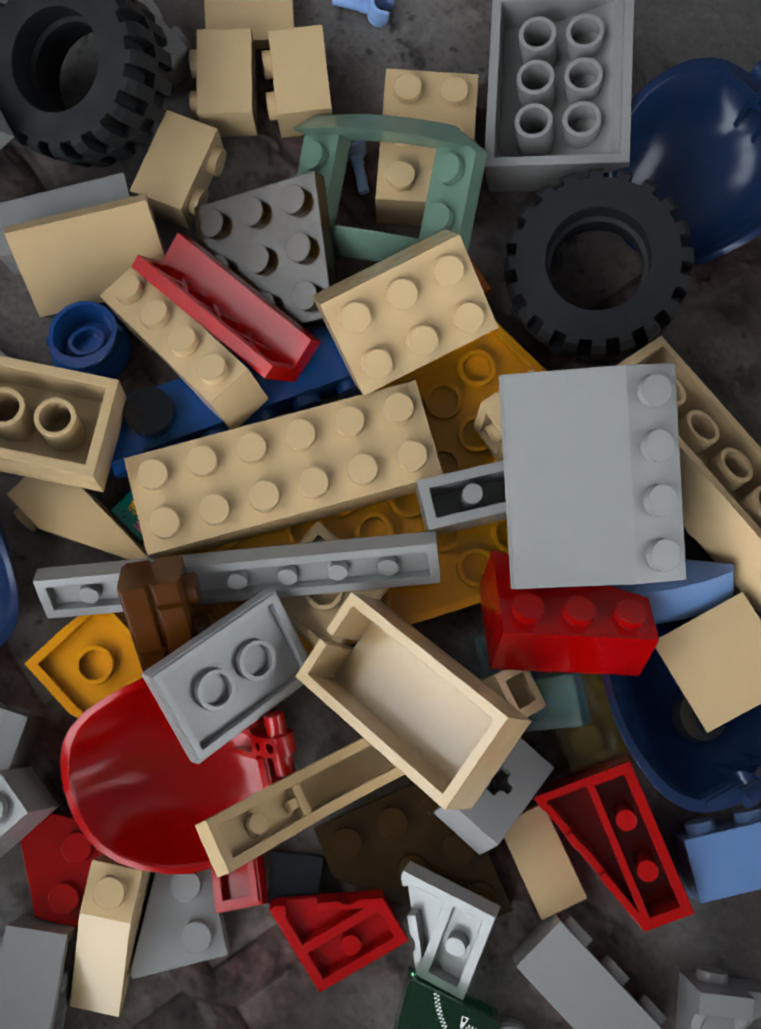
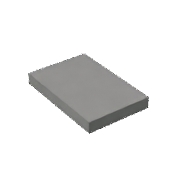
[141,588,309,764]

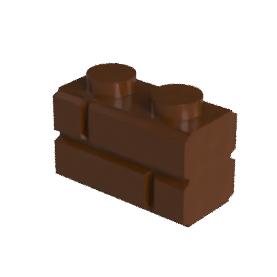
[117,554,211,672]

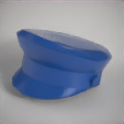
[46,301,131,379]

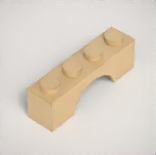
[100,267,269,429]

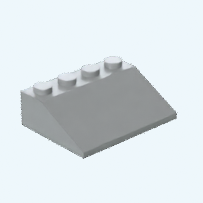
[484,0,634,193]
[498,363,686,589]

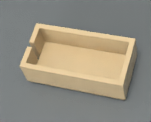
[295,592,532,810]

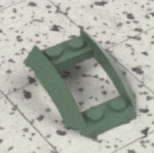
[292,114,488,262]

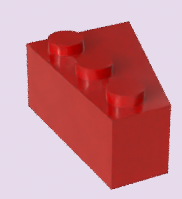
[479,550,659,676]
[533,753,695,932]

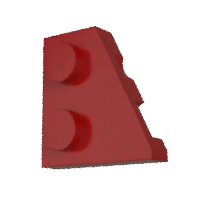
[20,811,103,927]
[269,889,408,993]

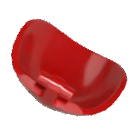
[60,678,296,874]

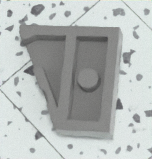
[401,861,501,1000]
[130,868,231,979]

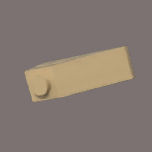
[7,477,152,560]
[70,854,153,1017]

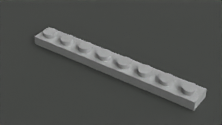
[32,531,441,619]

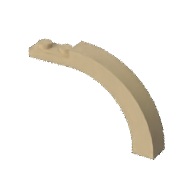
[194,670,547,878]

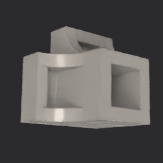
[676,966,761,1029]

